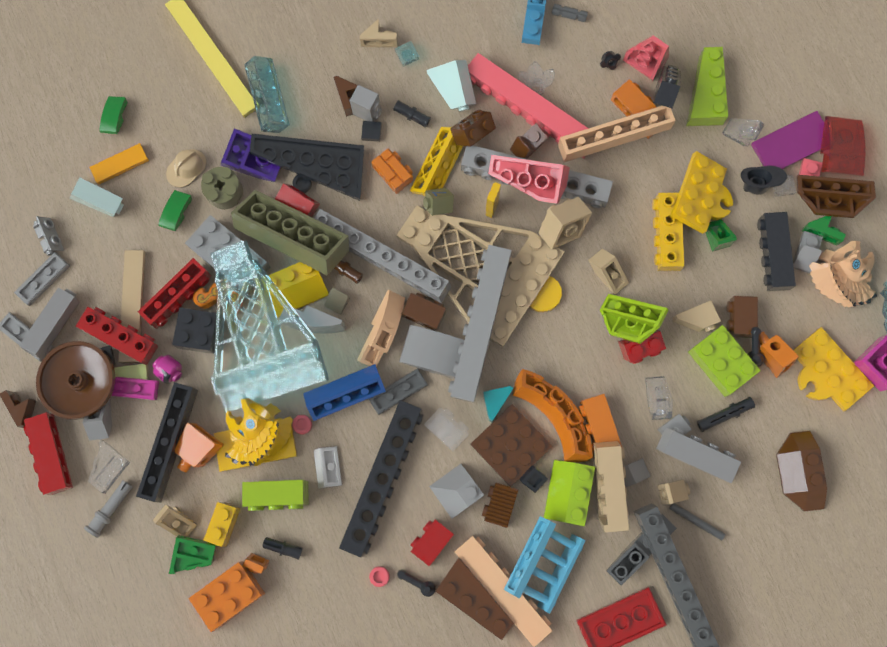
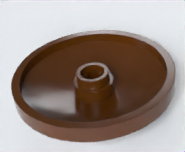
[36,341,115,420]

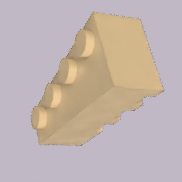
[594,441,629,532]

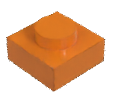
[243,553,270,574]

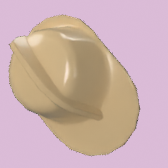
[166,149,207,188]

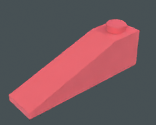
[623,35,669,81]
[488,155,570,204]

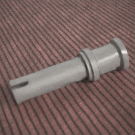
[84,480,133,538]

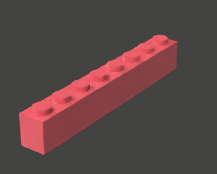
[468,53,589,159]

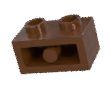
[450,110,496,147]

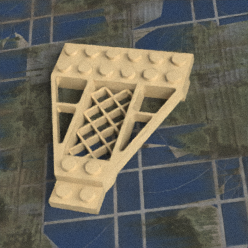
[396,205,565,347]

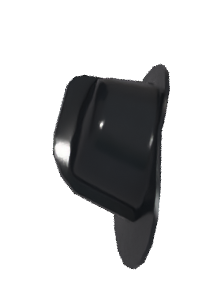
[741,166,787,195]

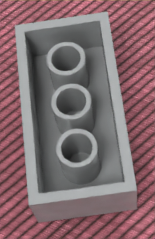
[185,215,271,295]

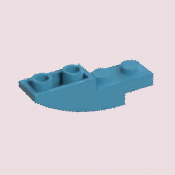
[521,0,546,45]

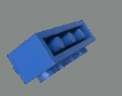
[303,364,386,421]

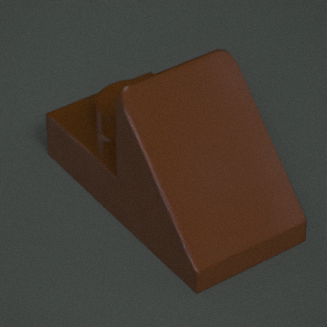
[334,76,358,117]
[510,123,549,159]
[0,390,36,428]

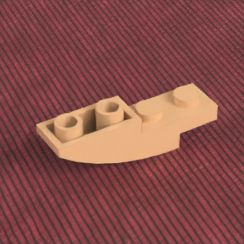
[357,290,405,367]

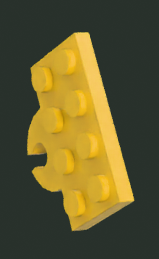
[671,151,733,234]
[793,327,874,411]

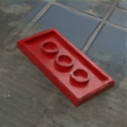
[576,587,667,647]

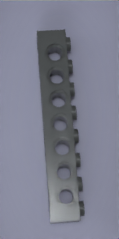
[633,503,719,647]

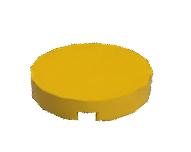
[530,276,562,312]

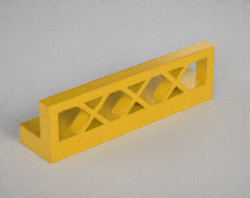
[410,127,463,196]

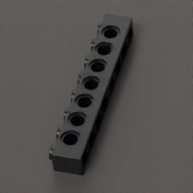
[339,400,424,557]

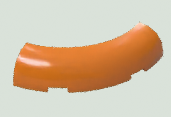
[512,369,593,462]

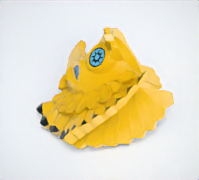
[225,398,293,466]

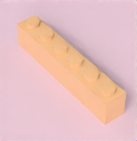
[558,106,676,162]
[454,536,552,647]

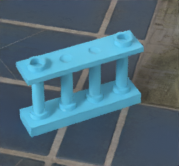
[504,516,586,614]

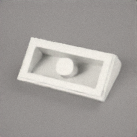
[314,446,342,489]

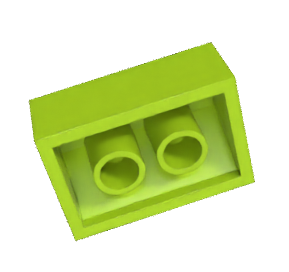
[543,460,595,526]

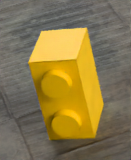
[203,502,241,547]

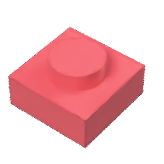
[799,158,822,176]

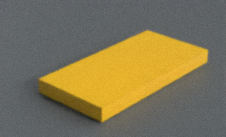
[213,424,297,472]

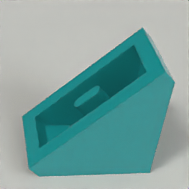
[483,386,513,422]

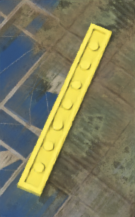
[165,0,259,118]

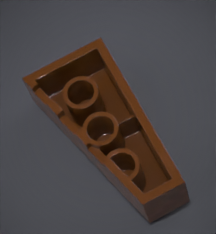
[435,557,514,640]

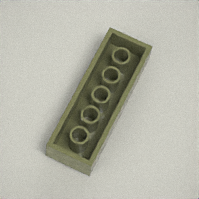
[231,190,349,275]

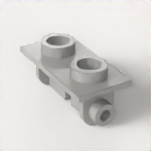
[33,216,64,256]

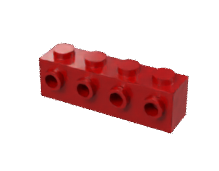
[138,258,212,329]
[76,307,158,366]

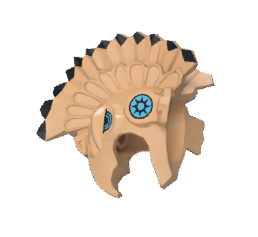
[809,241,877,307]

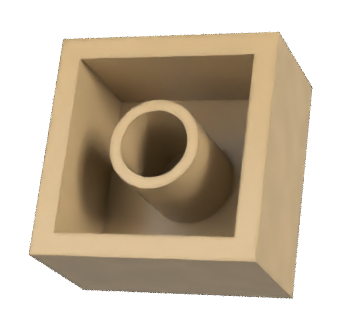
[539,197,592,249]

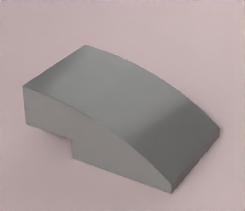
[279,305,346,334]
[399,325,465,379]

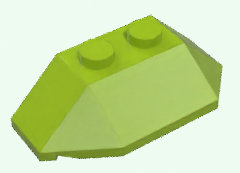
[600,294,669,344]

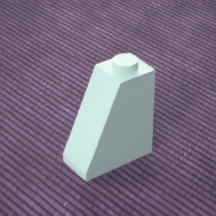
[427,60,476,112]
[70,177,124,217]

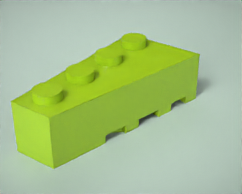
[686,47,728,126]

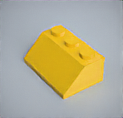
[259,262,329,318]

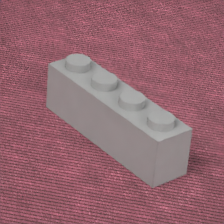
[656,427,741,483]

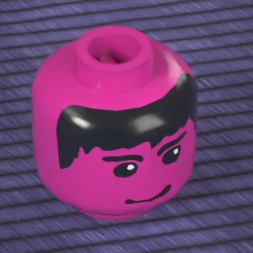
[152,355,182,384]

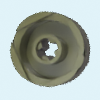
[201,167,243,210]

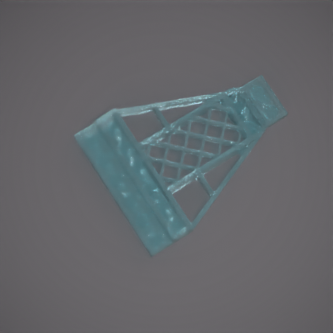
[210,241,329,413]

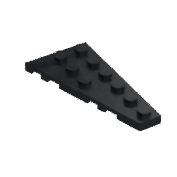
[250,134,364,201]

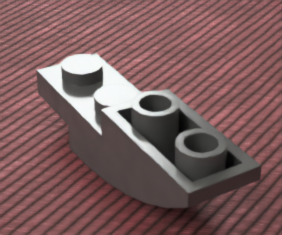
[606,513,677,586]

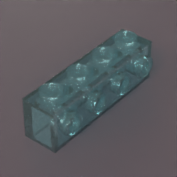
[244,56,290,133]

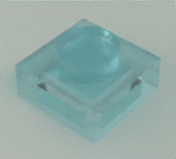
[395,41,419,67]

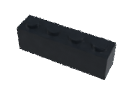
[654,65,681,109]
[757,212,796,291]

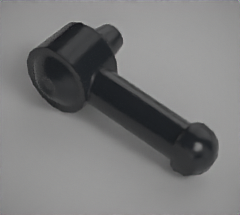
[747,327,765,367]
[397,570,436,597]

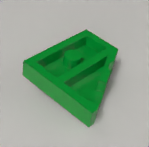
[169,535,217,574]

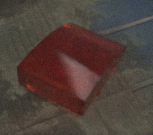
[820,116,866,176]

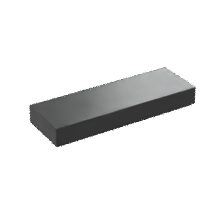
[369,368,428,415]

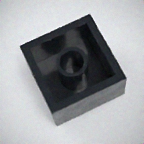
[172,308,222,354]

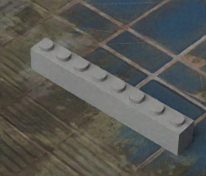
[448,245,511,403]

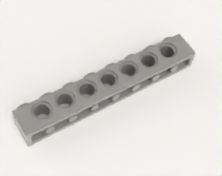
[461,145,613,208]
[314,209,451,303]

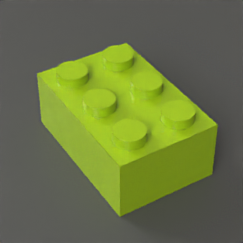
[688,325,761,397]
[242,480,309,511]

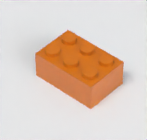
[188,561,265,632]

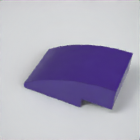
[220,128,280,182]

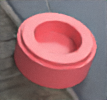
[292,415,312,435]
[369,566,390,587]

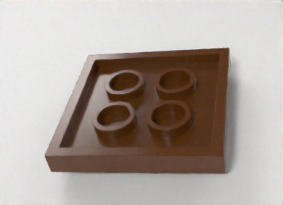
[470,404,553,487]

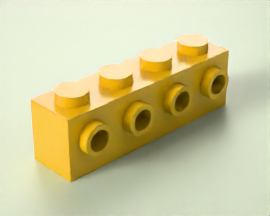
[652,193,684,271]

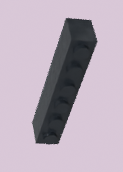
[136,382,198,503]

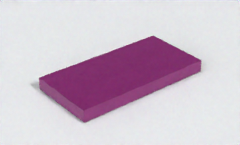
[751,111,836,169]

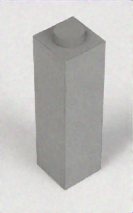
[19,288,79,360]

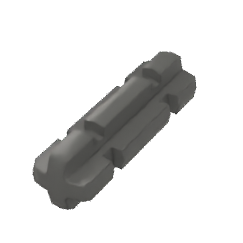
[552,4,588,22]

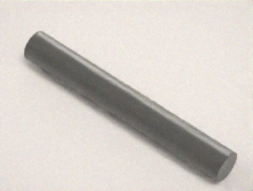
[669,503,725,541]

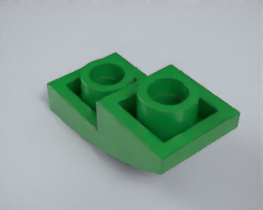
[99,96,128,134]
[158,190,192,231]

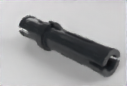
[697,397,756,432]

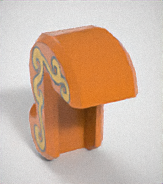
[193,280,243,313]

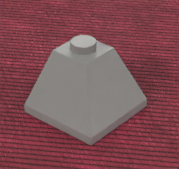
[429,464,484,519]

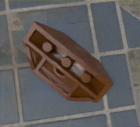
[797,175,876,218]
[776,431,828,512]

